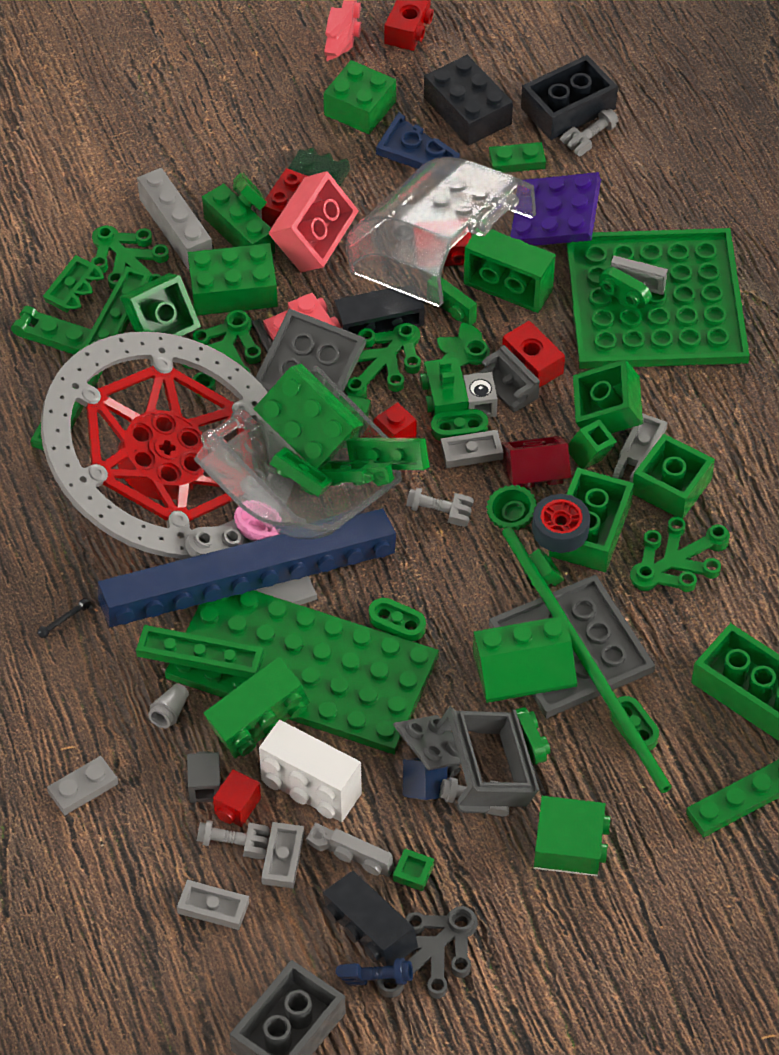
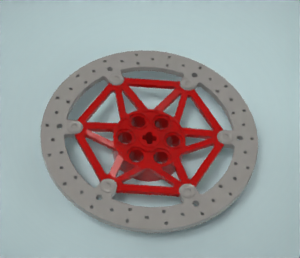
[41,332,295,559]

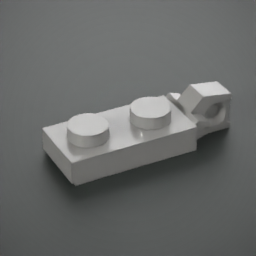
[306,822,394,877]

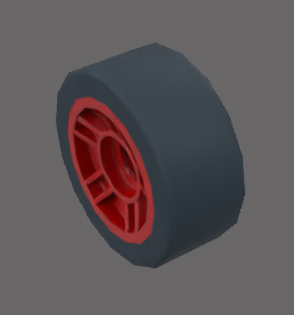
[532,494,590,553]

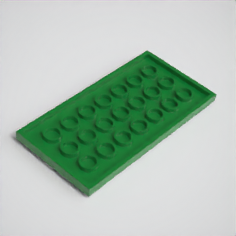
[165,590,439,755]

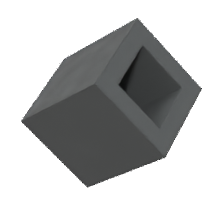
[187,751,221,803]

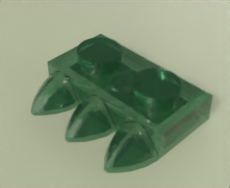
[288,147,350,186]

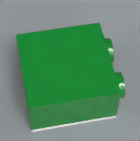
[534,795,611,876]

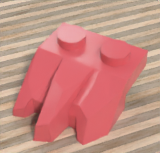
[324,0,361,61]

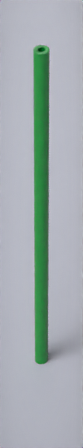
[502,527,672,793]

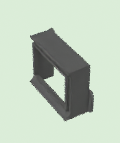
[437,706,539,813]

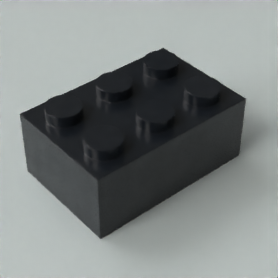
[424,54,513,146]
[521,55,618,140]

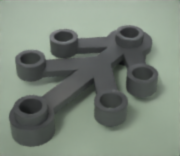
[377,906,478,999]

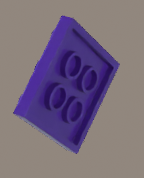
[510,172,601,246]

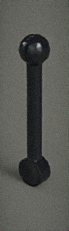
[37,598,91,638]

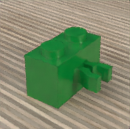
[420,357,469,417]

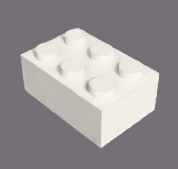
[259,719,362,822]

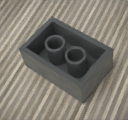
[229,960,346,1055]

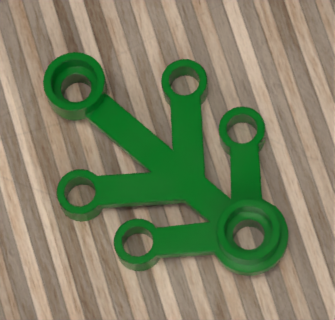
[91,225,169,290]
[182,310,262,398]
[344,323,421,399]
[630,517,730,592]

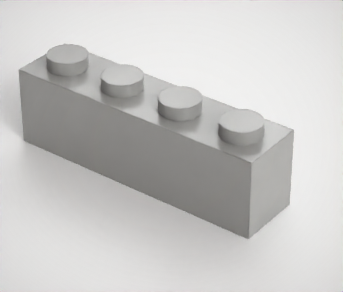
[137,168,212,270]

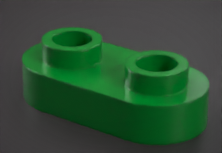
[599,267,652,309]
[431,409,488,441]
[369,598,426,641]
[610,696,659,751]
[515,707,550,765]

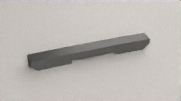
[251,318,272,353]

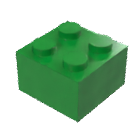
[323,60,396,135]
[120,273,201,336]
[573,359,643,434]
[633,434,715,519]

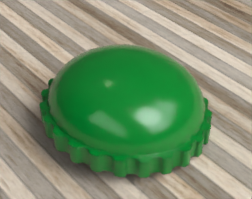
[486,485,537,530]

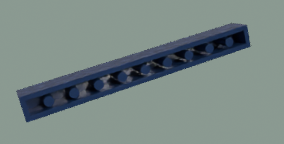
[98,508,396,628]

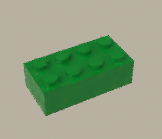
[691,623,779,741]

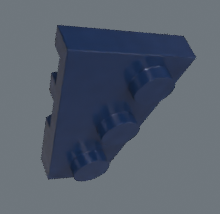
[376,112,460,180]

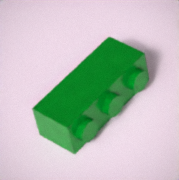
[202,183,275,255]

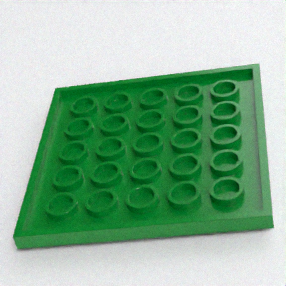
[566,228,750,369]

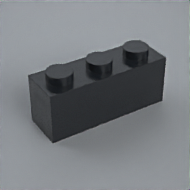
[334,283,425,338]
[322,870,418,966]

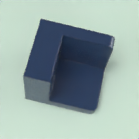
[403,757,448,800]

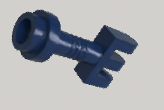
[335,958,413,986]

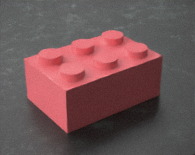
[268,171,359,273]

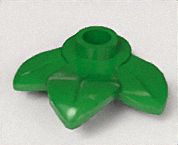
[437,323,490,367]

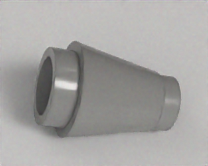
[148,683,189,729]

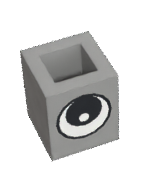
[463,372,498,417]

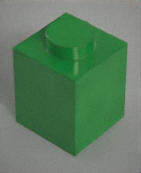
[568,419,617,469]

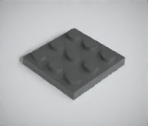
[256,308,367,400]

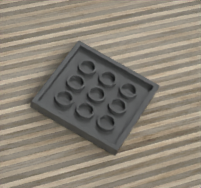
[489,574,655,719]

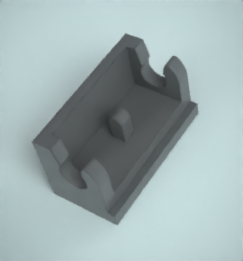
[479,345,540,413]

